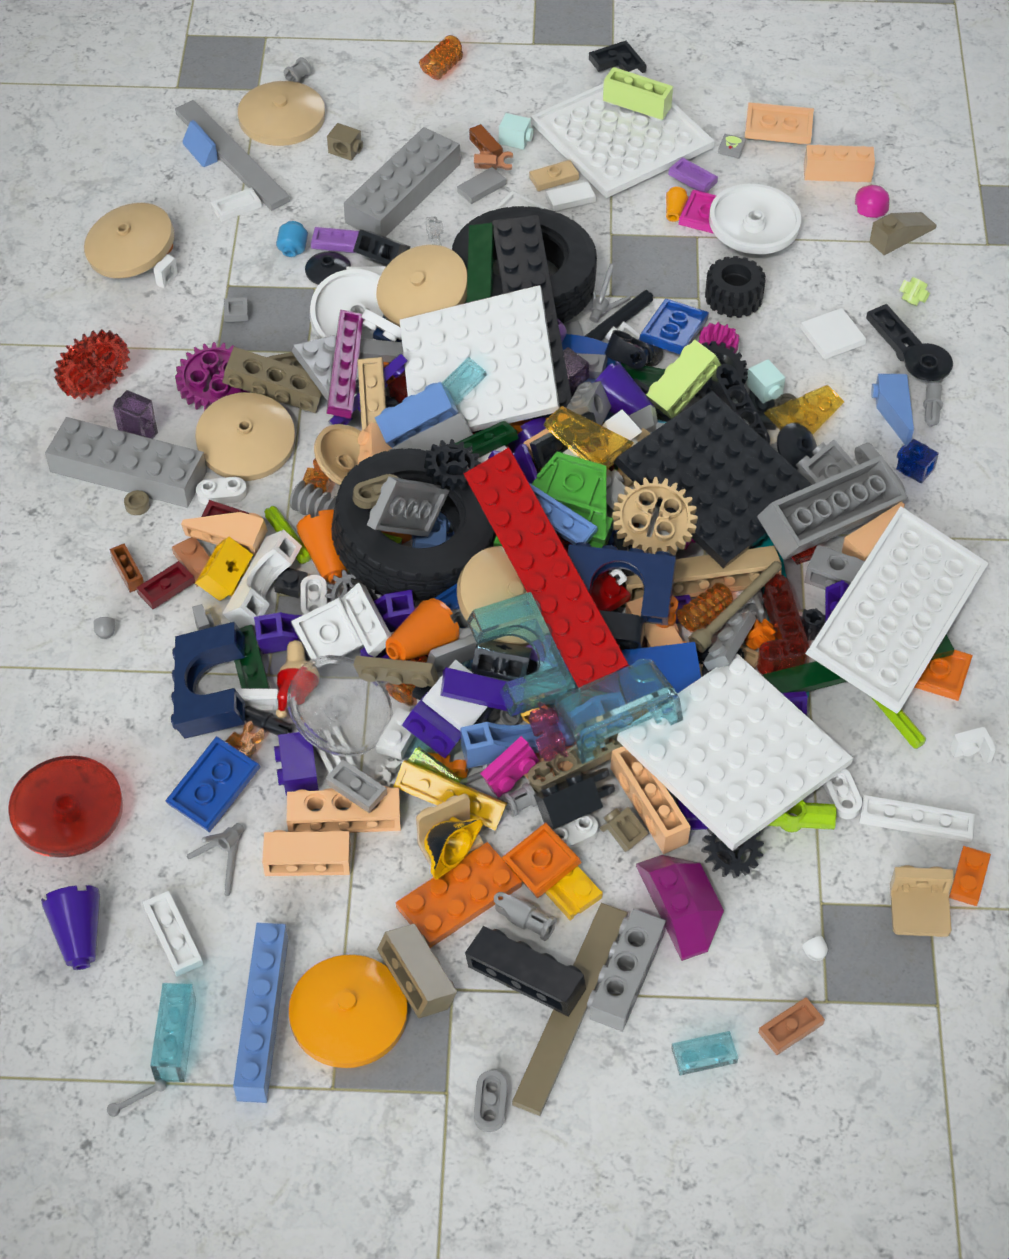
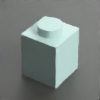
[499,113,534,149]
[746,359,785,403]

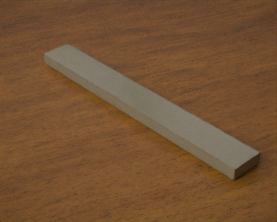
[512,903,628,1116]

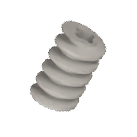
[289,480,337,518]

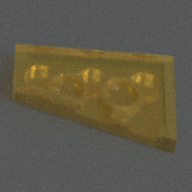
[764,385,844,435]
[543,406,634,470]

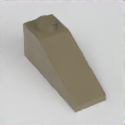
[869,212,937,255]

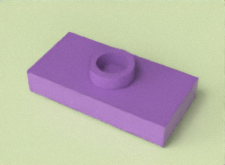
[668,157,718,193]
[311,227,359,253]

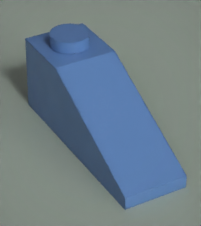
[871,374,914,445]

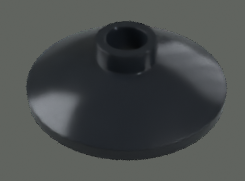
[305,251,351,285]
[904,343,953,381]
[777,423,817,470]

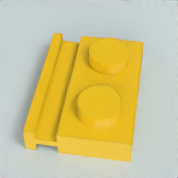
[545,866,603,921]

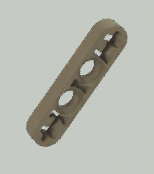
[528,728,623,792]

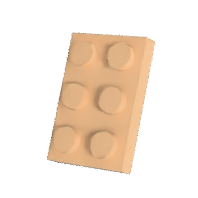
[745,102,814,144]

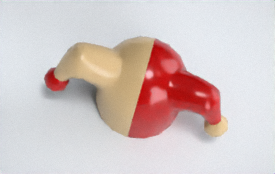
[276,640,318,719]

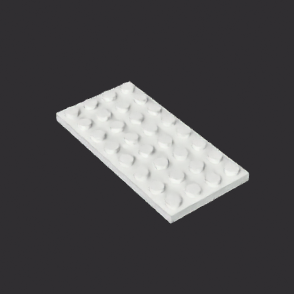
[805,506,988,714]

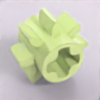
[899,277,930,306]

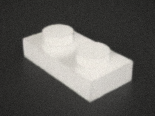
[376,707,415,760]

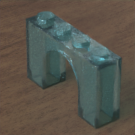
[467,592,575,717]

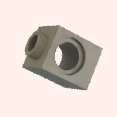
[327,123,363,161]

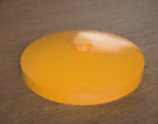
[289,955,408,1068]

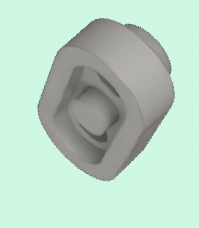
[474,1070,507,1132]

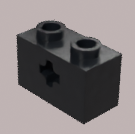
[353,229,411,265]
[471,638,532,683]

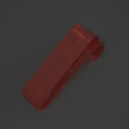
[757,574,809,674]

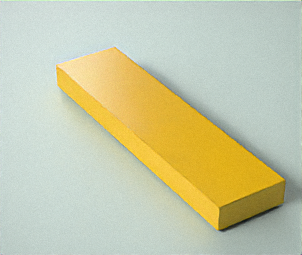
[393,760,507,830]

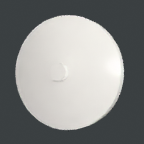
[709,183,801,254]
[310,269,383,340]

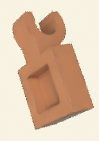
[474,151,513,170]

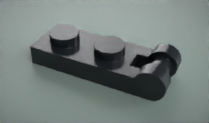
[866,304,922,361]

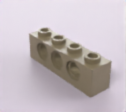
[222,347,322,413]

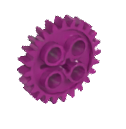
[175,342,250,411]

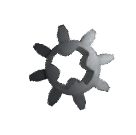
[795,608,825,641]

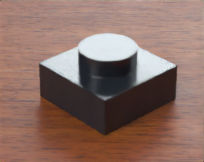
[274,568,308,598]

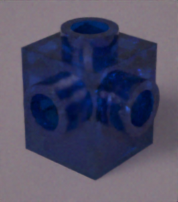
[896,439,939,484]

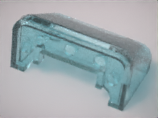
[554,659,683,764]

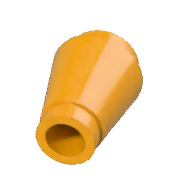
[666,187,688,222]

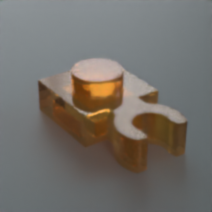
[303,458,331,493]
[225,721,265,758]

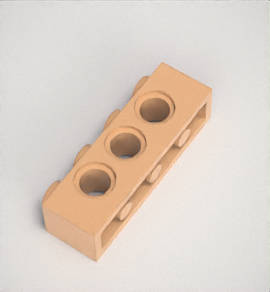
[610,746,690,854]
[287,786,401,833]

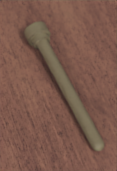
[688,561,782,653]

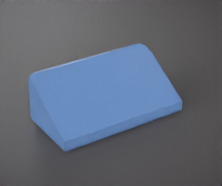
[183,120,218,167]

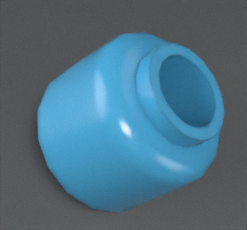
[276,221,308,257]

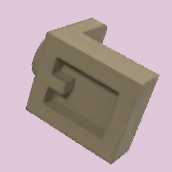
[599,807,649,852]

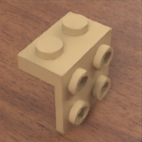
[416,794,483,866]
[890,865,954,937]

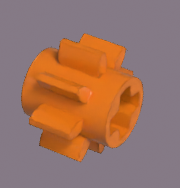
[745,619,776,651]

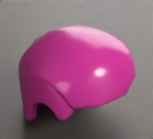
[855,184,889,218]

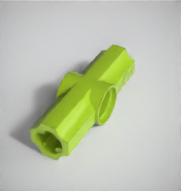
[767,800,836,833]

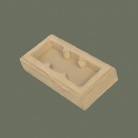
[529,160,579,191]

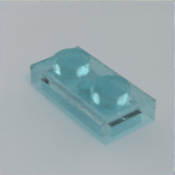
[671,1031,738,1076]

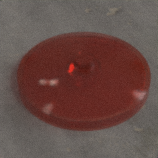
[8,756,123,858]

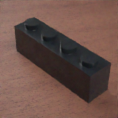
[465,926,586,1017]

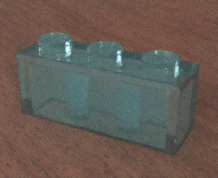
[150,983,196,1082]

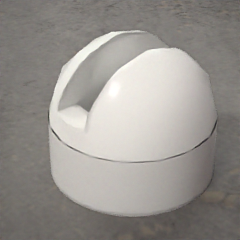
[802,936,828,961]

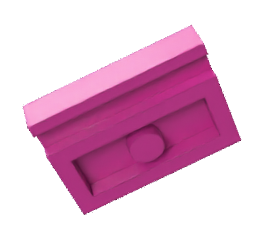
[480,736,539,798]

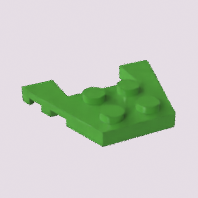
[532,452,607,545]

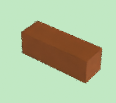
[469,124,503,157]
[110,543,144,593]

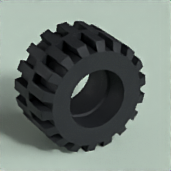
[705,256,766,318]

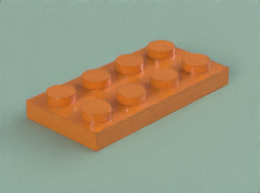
[396,842,522,948]

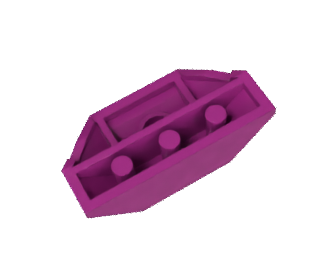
[636,855,724,961]

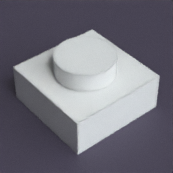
[154,255,178,288]

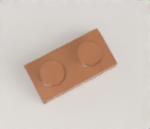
[172,537,210,587]
[758,997,825,1055]

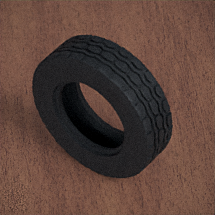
[452,206,597,323]
[331,448,494,601]

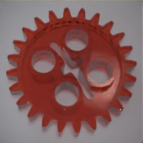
[54,329,130,400]

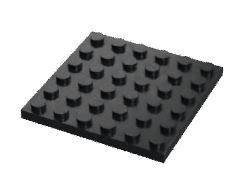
[614,391,812,569]

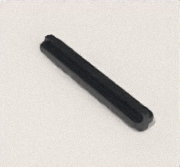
[585,290,653,341]

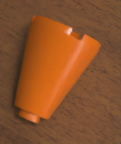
[296,509,348,584]
[386,598,459,661]

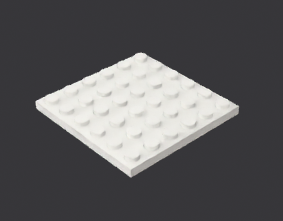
[531,69,715,198]
[400,285,560,432]
[617,654,853,851]

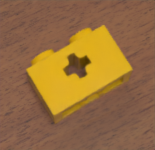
[195,536,253,601]

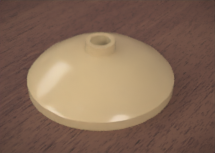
[314,424,361,485]

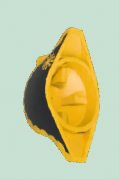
[424,817,483,880]

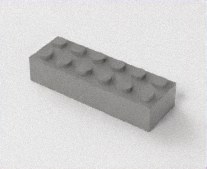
[344,127,460,237]
[45,417,207,508]
[757,455,908,560]

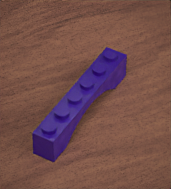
[254,590,416,654]

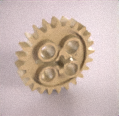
[612,477,698,555]

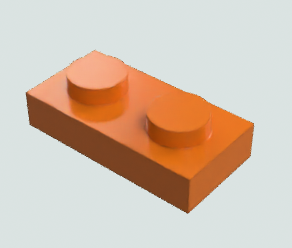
[949,846,991,906]

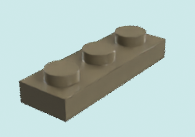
[353,656,439,688]

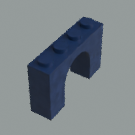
[568,542,676,625]
[171,622,245,739]

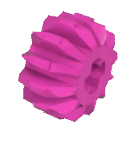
[698,322,739,353]

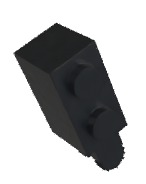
[534,768,615,829]

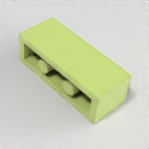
[603,67,673,120]
[646,339,721,419]

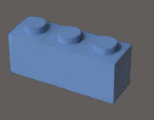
[375,382,459,448]

